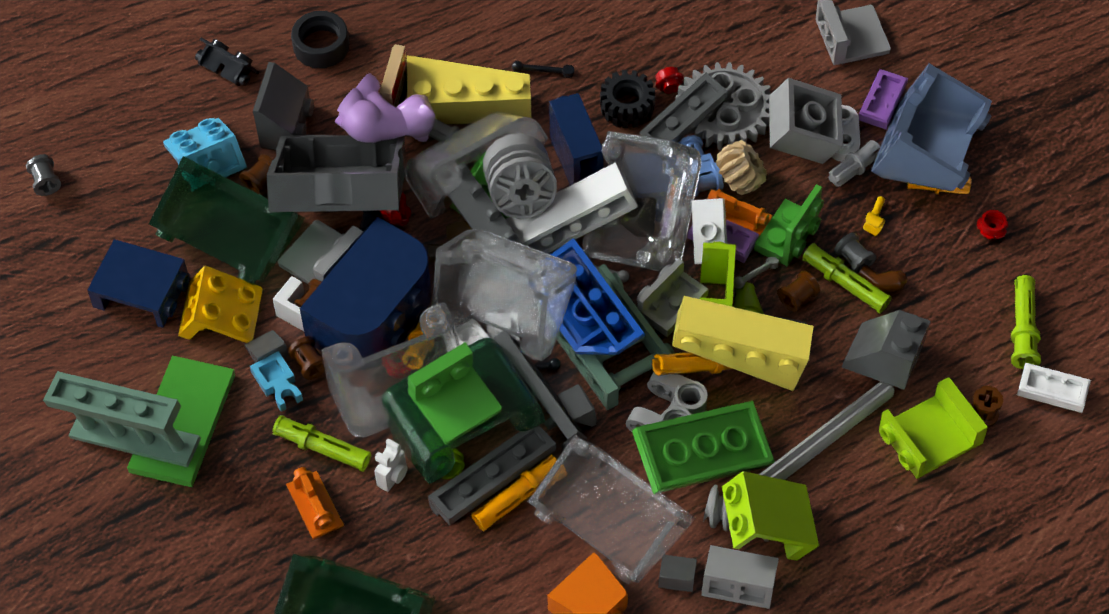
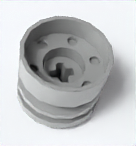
[483,133,557,219]

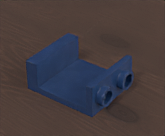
[87,239,190,328]

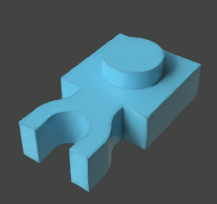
[250,351,303,412]

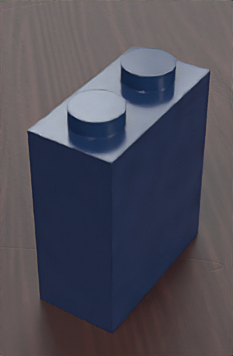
[549,93,604,186]

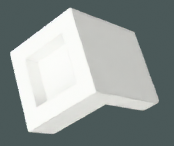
[273,276,304,331]

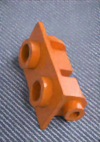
[707,189,773,238]
[286,467,344,540]

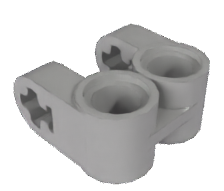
[625,372,708,432]

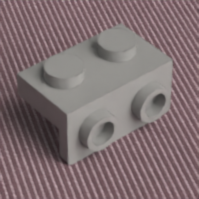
[637,258,708,337]

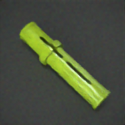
[802,243,892,314]
[272,415,371,472]

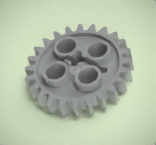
[675,62,771,150]

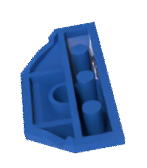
[541,238,645,355]

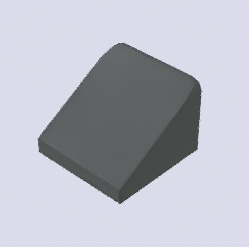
[244,330,289,363]
[558,384,597,427]
[658,554,697,592]

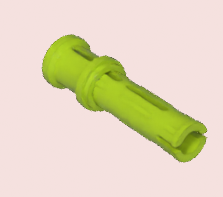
[1011,275,1041,369]

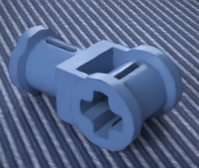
[675,135,724,197]

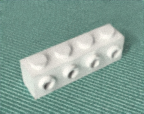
[505,162,638,260]

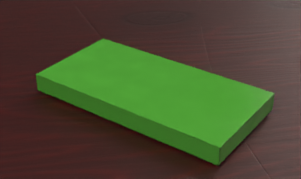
[127,355,235,487]
[632,401,775,494]

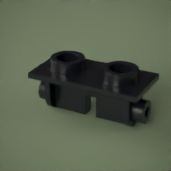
[195,37,259,86]

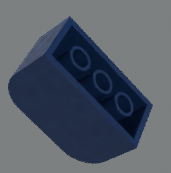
[299,217,432,369]

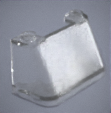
[404,112,548,219]
[583,131,701,272]
[431,229,577,361]
[321,301,460,437]
[528,435,695,585]

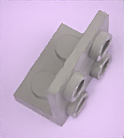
[815,0,891,65]
[278,220,363,284]

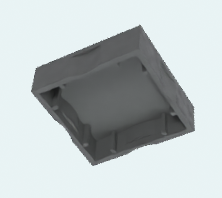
[267,135,406,212]

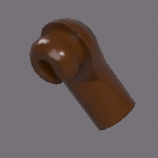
[858,265,907,294]

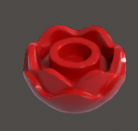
[380,193,411,227]

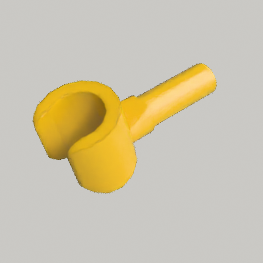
[863,196,885,236]

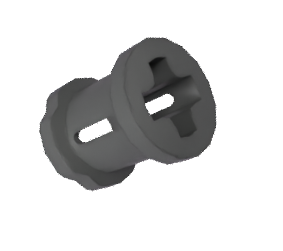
[26,154,61,196]
[834,232,877,274]

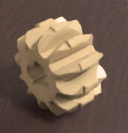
[716,140,767,195]

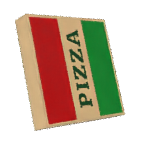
[380,45,407,107]

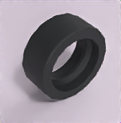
[291,11,349,68]

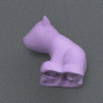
[334,73,436,143]

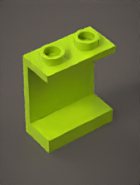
[700,242,736,307]
[879,377,988,479]
[722,471,819,561]

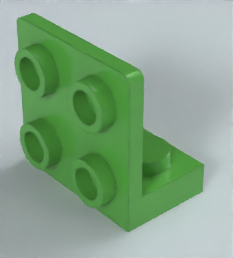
[754,184,824,267]
[408,342,502,444]

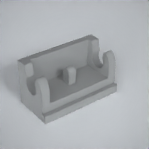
[701,545,779,609]

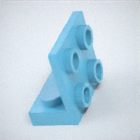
[163,118,247,192]

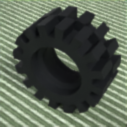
[600,70,655,128]

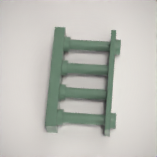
[538,264,675,410]
[43,371,201,467]

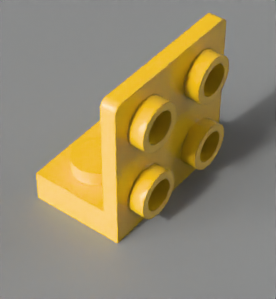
[178,265,263,343]

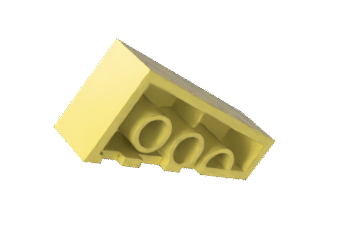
[407,55,532,124]
[672,296,814,391]

